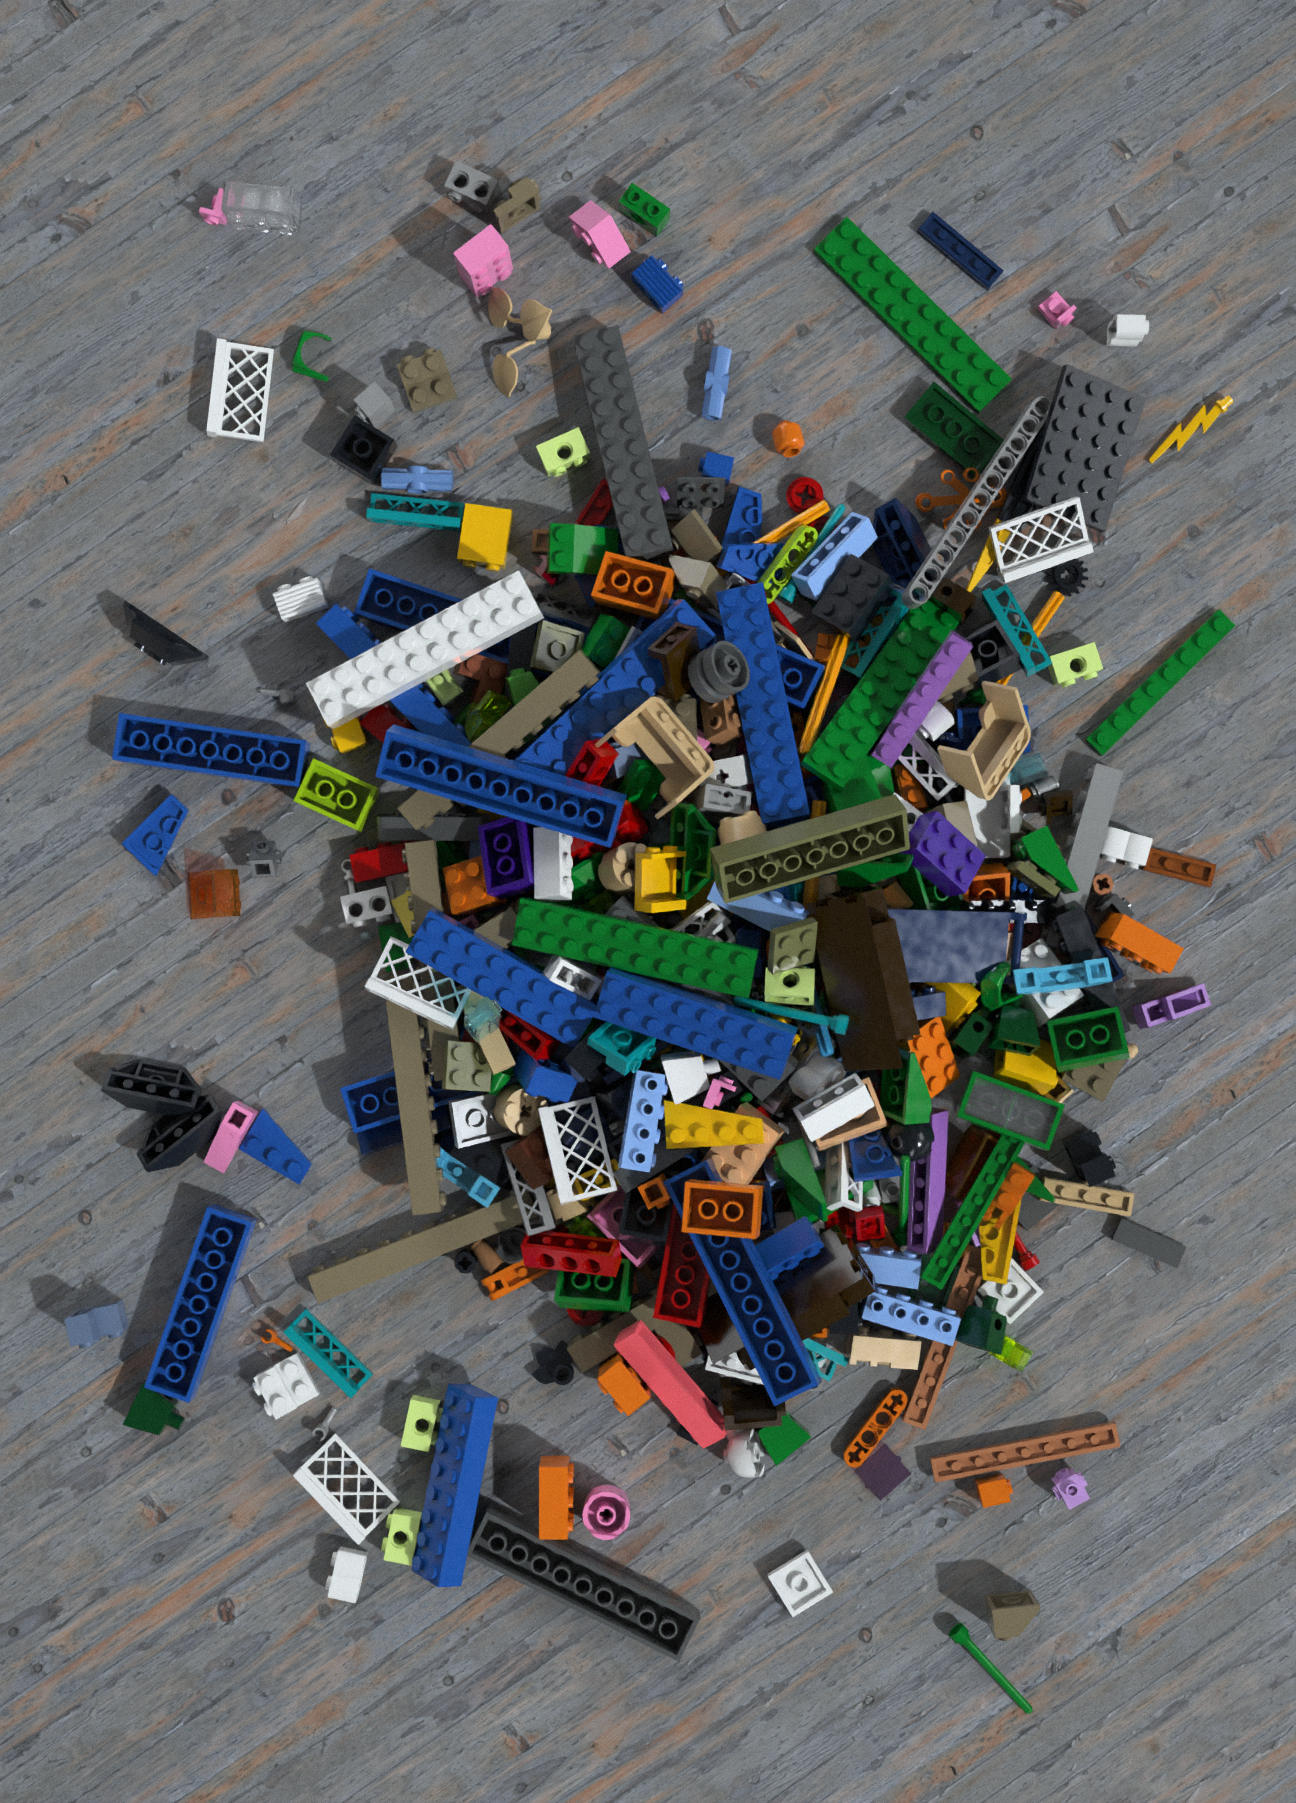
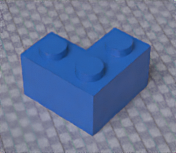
[513,1048,578,1103]

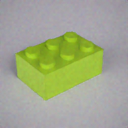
[294,758,381,832]

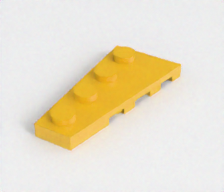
[664,1100,764,1149]
[979,1198,1022,1285]

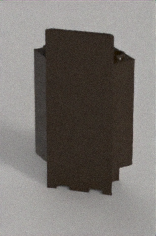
[807,884,920,1071]
[698,1224,875,1371]

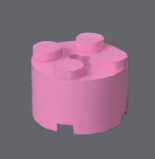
[582,1485,630,1540]

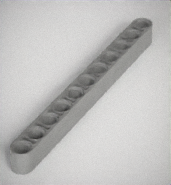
[902,396,1051,609]

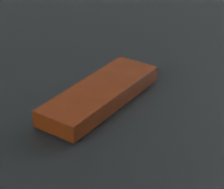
[1141,848,1217,887]

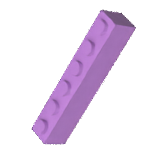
[871,630,973,768]
[907,1107,948,1255]

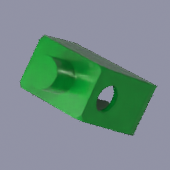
[756,1411,811,1466]

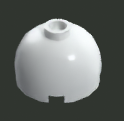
[723,1428,765,1478]

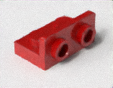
[848,1199,885,1242]

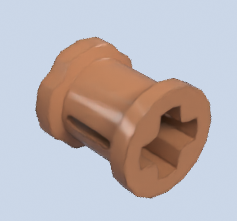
[1090,874,1114,895]

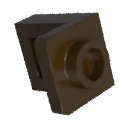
[1039,790,1073,824]

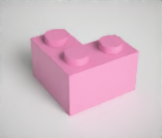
[569,200,631,268]

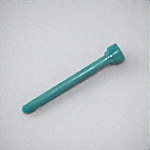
[777,504,845,604]
[733,996,849,1035]

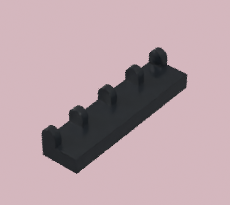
[960,897,1057,923]

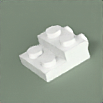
[252,1352,320,1419]

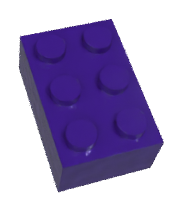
[899,811,986,897]
[477,817,534,900]

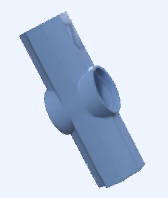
[702,346,732,421]
[381,466,453,494]

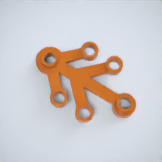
[915,467,1007,529]

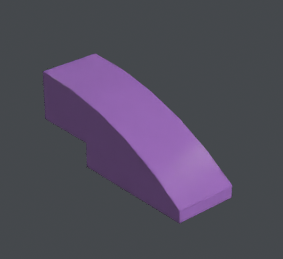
[1132,983,1211,1029]

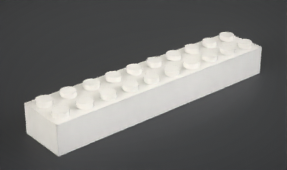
[306,570,544,729]

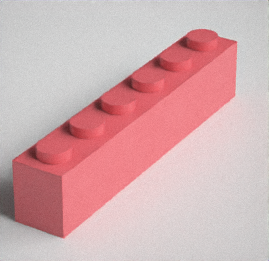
[614,1319,727,1449]

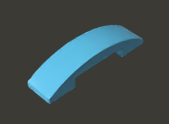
[1013,958,1112,994]
[435,1143,500,1208]

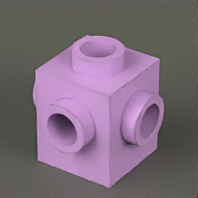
[1051,1468,1090,1510]

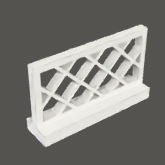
[207,338,274,443]
[989,496,1093,583]
[365,937,472,1031]
[538,1096,617,1205]
[293,1433,400,1545]

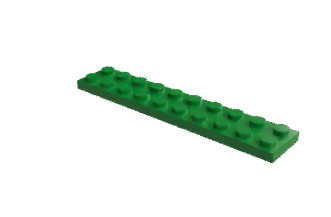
[813,216,1012,414]
[800,598,959,792]
[512,897,759,998]

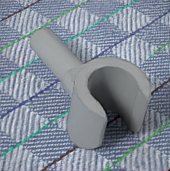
[261,689,294,703]
[312,1407,337,1441]

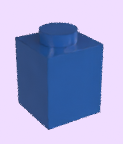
[698,452,734,485]

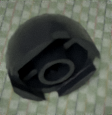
[885,1120,935,1162]

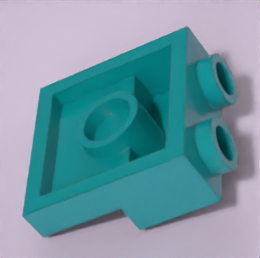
[587,1022,656,1076]

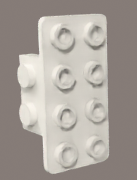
[964,772,1022,858]

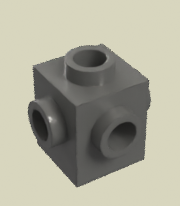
[246,841,282,878]

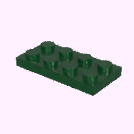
[903,382,1004,478]

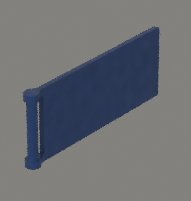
[887,909,1027,985]

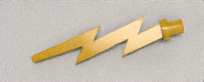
[1149,395,1233,464]

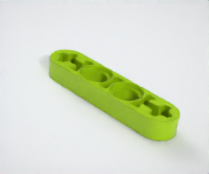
[757,525,818,604]

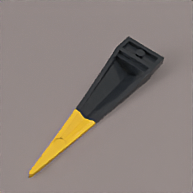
[966,422,1046,592]

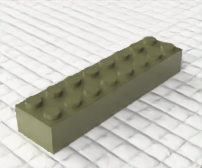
[710,794,910,904]

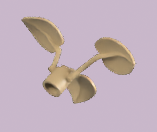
[488,287,552,397]

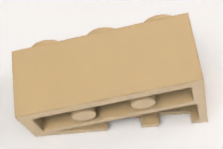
[845,1325,922,1370]

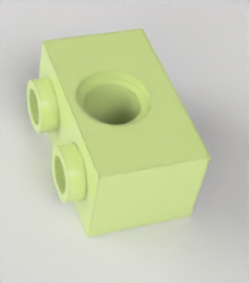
[536,427,591,477]
[1048,642,1103,688]
[764,966,815,1005]
[401,1395,443,1452]
[381,1507,422,1566]

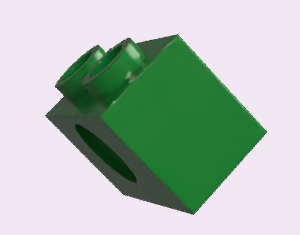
[619,183,670,237]

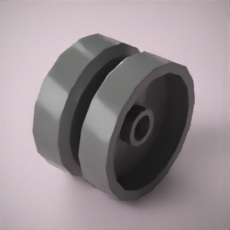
[688,641,750,703]

